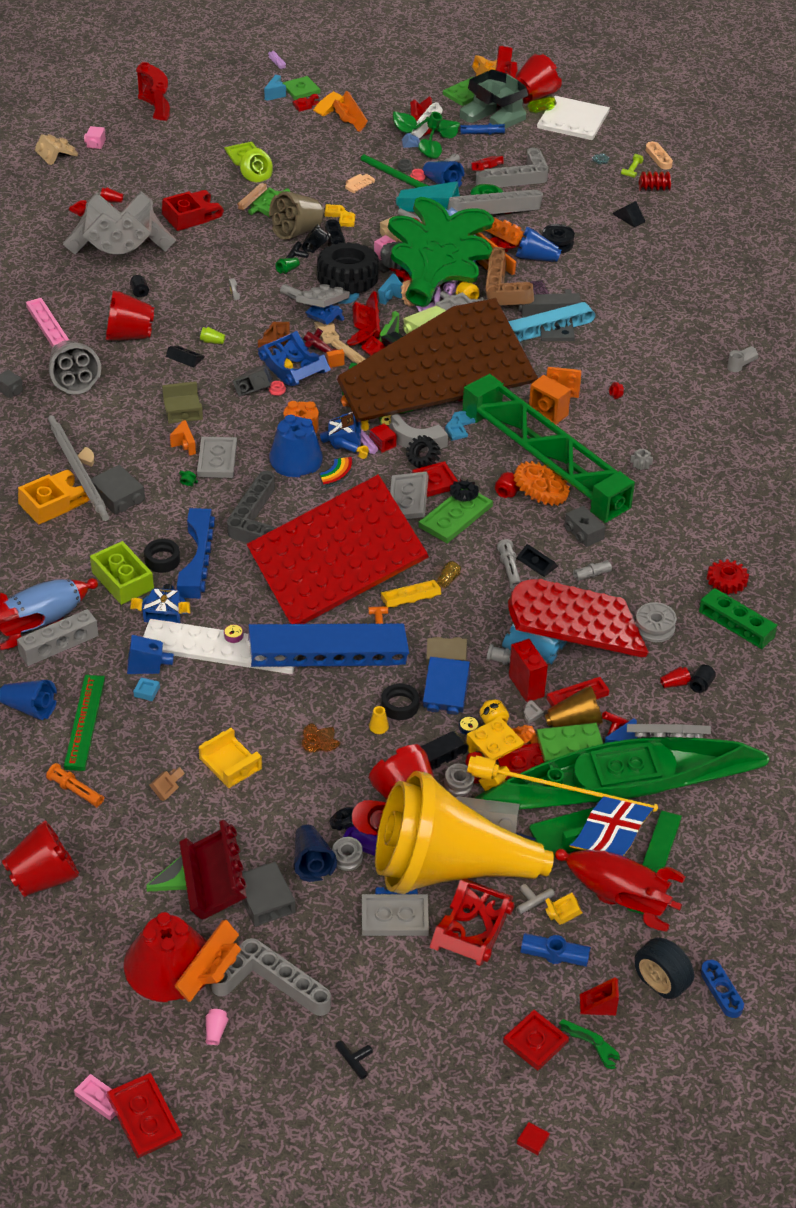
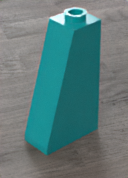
[396,182,460,212]

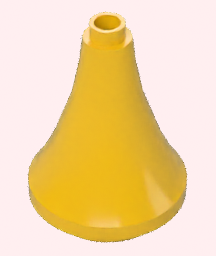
[375,771,554,894]

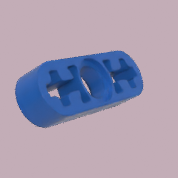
[701,960,744,1018]

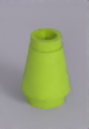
[200,327,226,344]

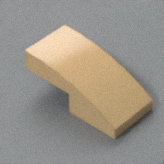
[314,321,339,344]

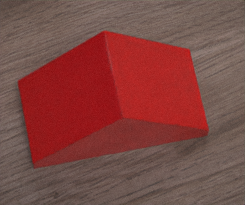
[580,977,619,1016]

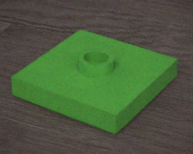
[282,76,320,100]

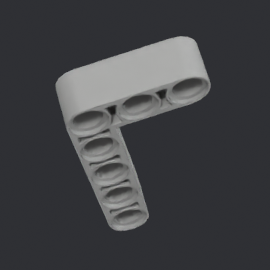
[476,148,548,187]
[211,938,331,1016]

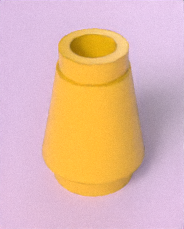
[369,706,389,734]

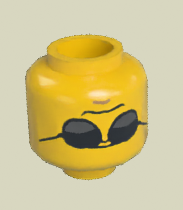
[479,699,509,724]

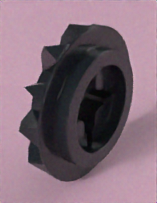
[450,479,479,501]
[329,807,354,831]

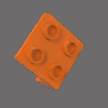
[546,367,582,398]

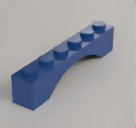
[177,508,215,599]

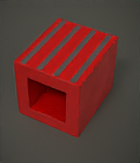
[370,423,397,453]

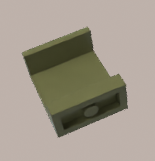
[162,381,203,424]

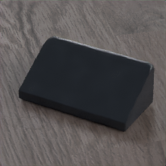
[166,345,205,368]
[516,544,558,577]

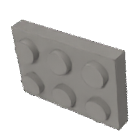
[296,284,350,307]
[197,437,237,478]
[390,471,429,519]
[362,894,429,936]

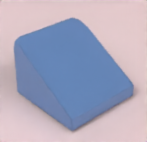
[402,133,420,148]

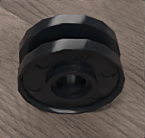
[542,224,575,253]

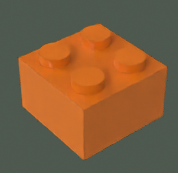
[529,375,571,425]

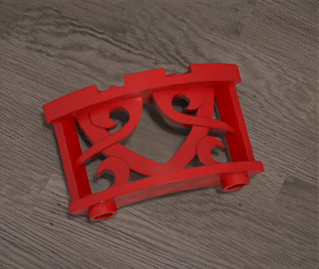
[136,62,170,121]
[429,879,515,966]

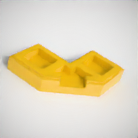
[325,204,355,227]

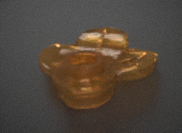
[302,723,340,752]

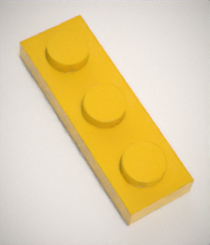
[381,580,441,607]

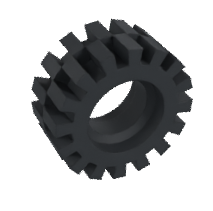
[406,435,441,468]

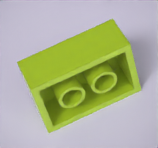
[90,541,154,605]

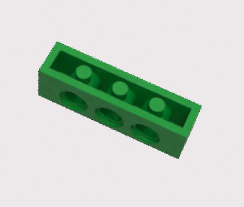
[699,588,778,649]

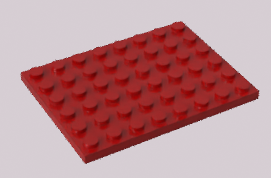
[246,474,429,624]

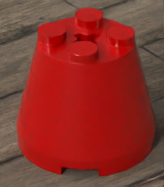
[515,54,562,104]
[105,290,154,341]
[369,744,434,800]
[1,820,79,897]

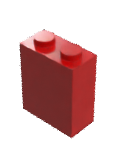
[509,639,548,703]

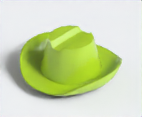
[240,148,273,182]

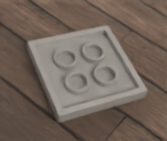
[627,724,711,738]

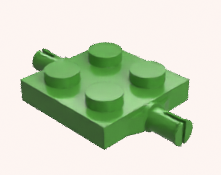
[248,187,290,217]

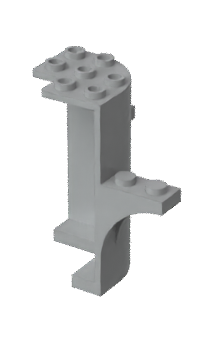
[63,191,176,254]

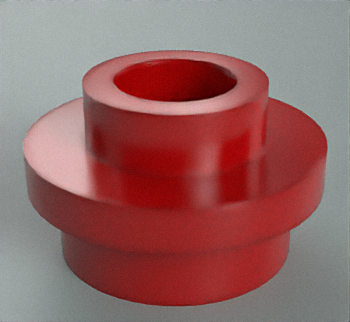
[609,382,624,399]

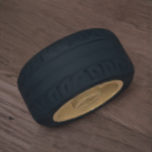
[635,937,694,999]

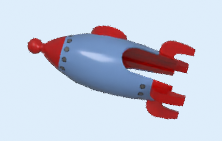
[0,578,98,650]

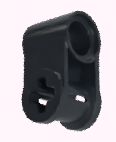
[302,224,331,253]

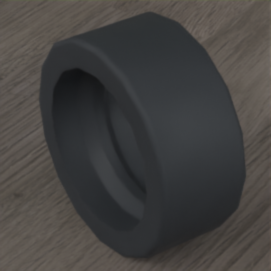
[144,539,180,573]
[381,683,419,720]

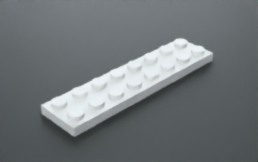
[143,619,298,674]

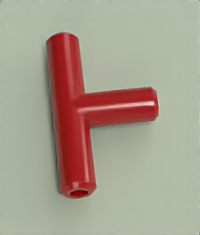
[602,711,629,736]

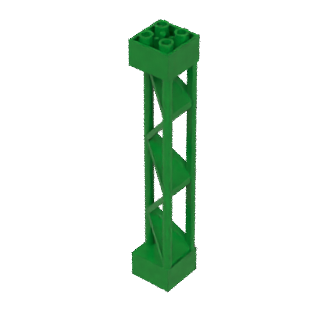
[462,374,635,523]

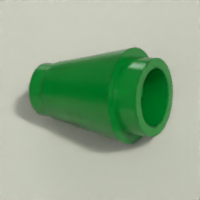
[275,257,300,274]

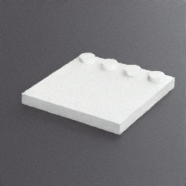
[537,96,610,140]

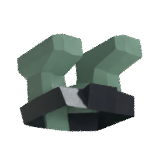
[460,70,528,129]

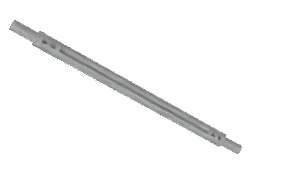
[48,415,110,521]

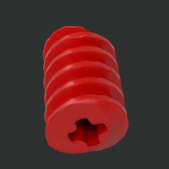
[639,171,671,191]

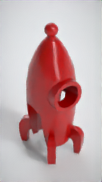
[555,849,686,932]

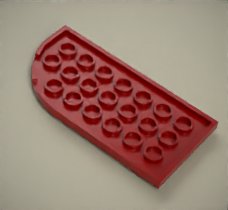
[508,579,649,657]

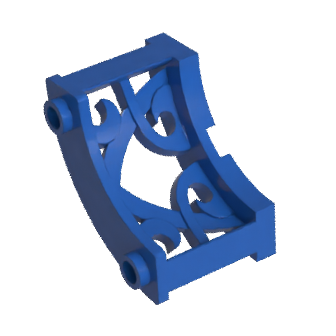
[258,331,331,386]

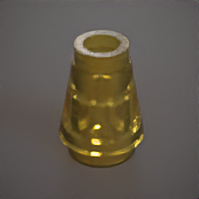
[436,561,461,588]

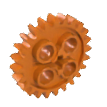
[513,461,570,506]

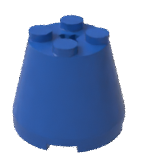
[269,414,323,477]

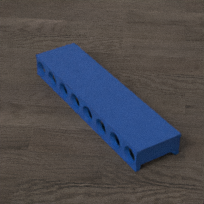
[248,624,409,667]

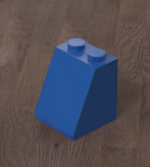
[423,657,470,715]

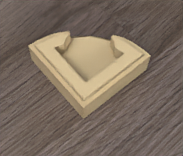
[78,447,94,467]

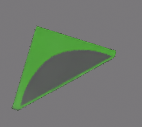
[379,311,399,342]
[147,856,187,892]

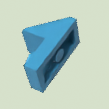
[264,75,286,101]
[378,273,402,304]

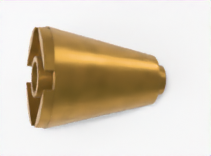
[545,686,603,727]

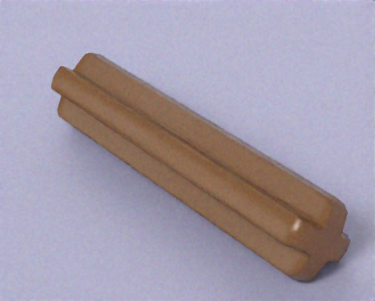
[237,183,267,210]

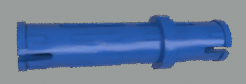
[461,123,505,135]

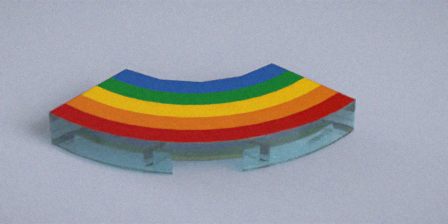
[320,457,352,489]

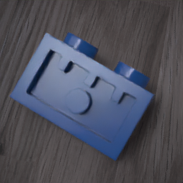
[305,305,345,325]

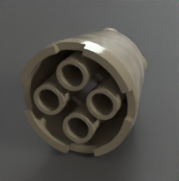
[269,191,325,240]

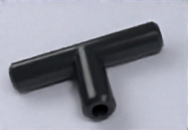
[286,241,309,258]
[335,1041,373,1079]

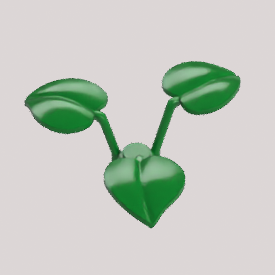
[393,111,460,159]

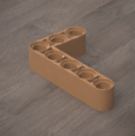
[486,247,534,305]

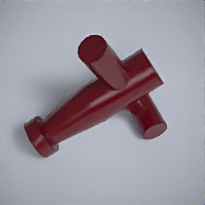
[303,328,336,353]

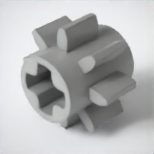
[630,449,653,470]

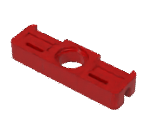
[471,156,504,171]

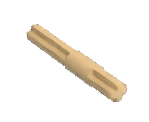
[331,338,365,364]

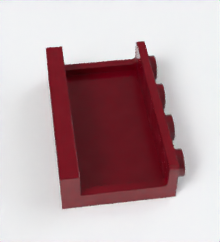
[179,820,247,919]

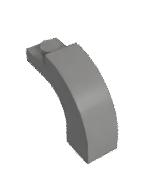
[389,414,448,452]

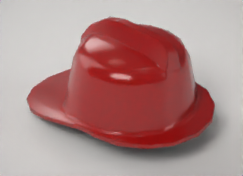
[352,800,386,835]

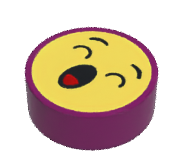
[224,624,244,643]

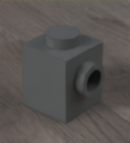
[0,370,23,398]

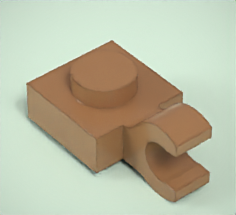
[149,767,185,801]

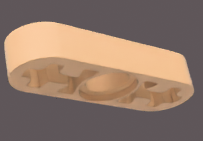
[646,141,673,169]

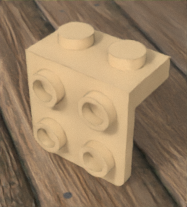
[35,134,79,165]

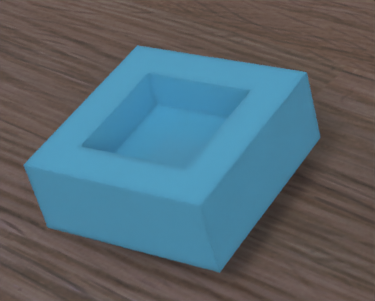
[133,677,160,701]

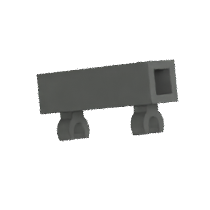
[518,289,581,317]

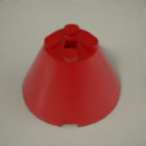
[124,912,207,1002]

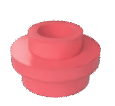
[410,169,425,181]
[269,381,286,396]

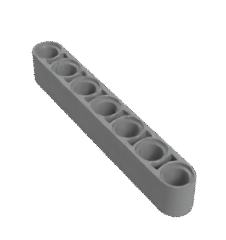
[448,190,543,214]

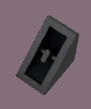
[613,201,645,228]

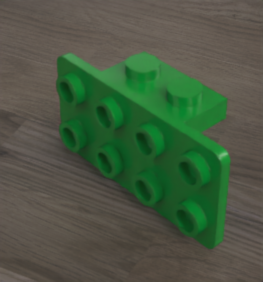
[529,807,595,857]

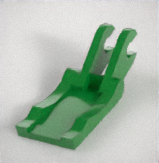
[559,1019,620,1069]

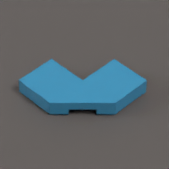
[445,411,475,441]

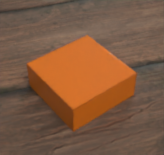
[326,349,344,368]

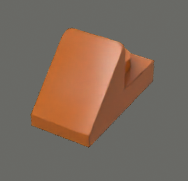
[170,420,196,456]

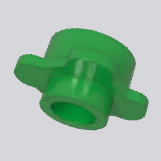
[179,471,198,487]

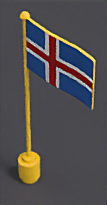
[467,755,658,856]

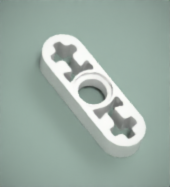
[410,102,443,138]

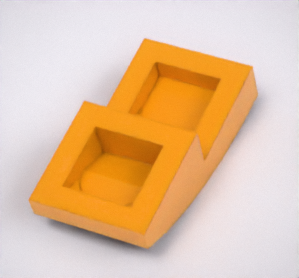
[313,91,344,117]

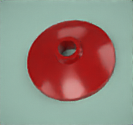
[489,237,520,252]
[347,325,377,346]

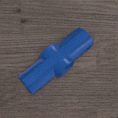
[521,933,591,967]

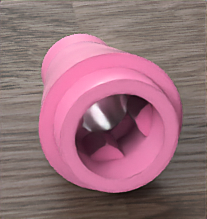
[206,1009,228,1045]

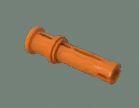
[46,763,104,808]

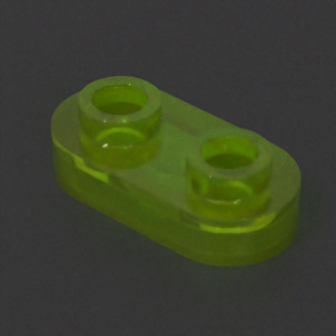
[528,97,556,113]

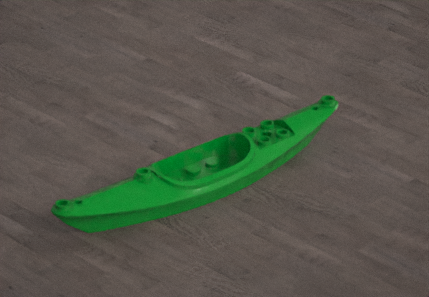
[475,737,769,810]

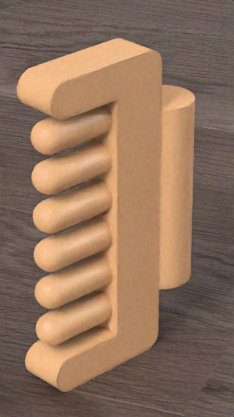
[345,174,375,193]

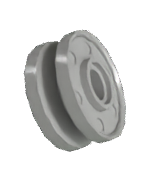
[635,602,677,642]

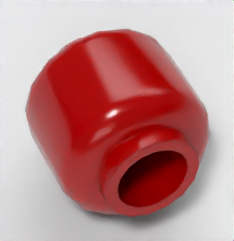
[495,472,520,498]

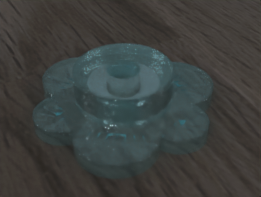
[592,153,609,164]

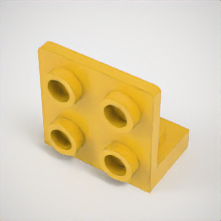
[466,717,524,760]

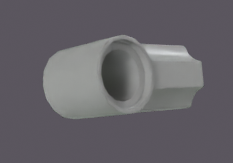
[727,346,758,372]

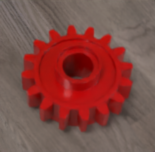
[707,559,749,594]

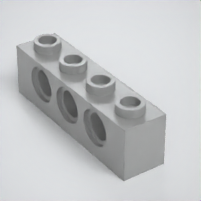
[17,609,98,666]

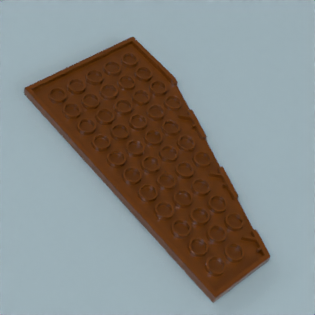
[337,298,538,422]

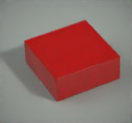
[517,1122,550,1155]

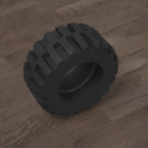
[317,242,379,294]

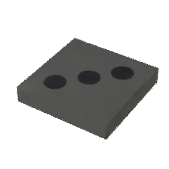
[540,318,575,341]

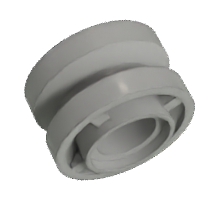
[444,763,474,796]
[332,837,363,871]

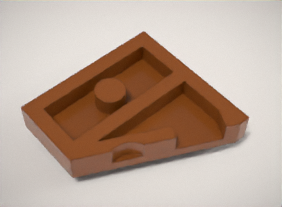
[258,322,290,348]

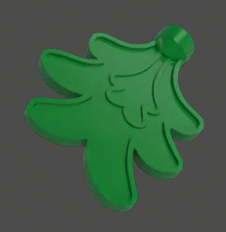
[388,197,494,307]

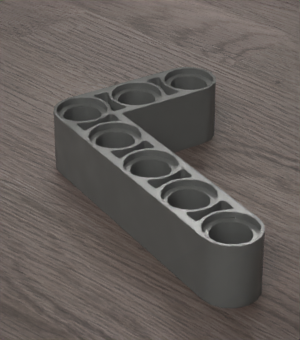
[227,471,276,543]

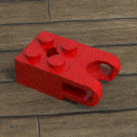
[162,190,224,231]

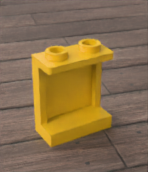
[199,728,262,788]

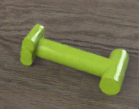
[621,154,644,178]

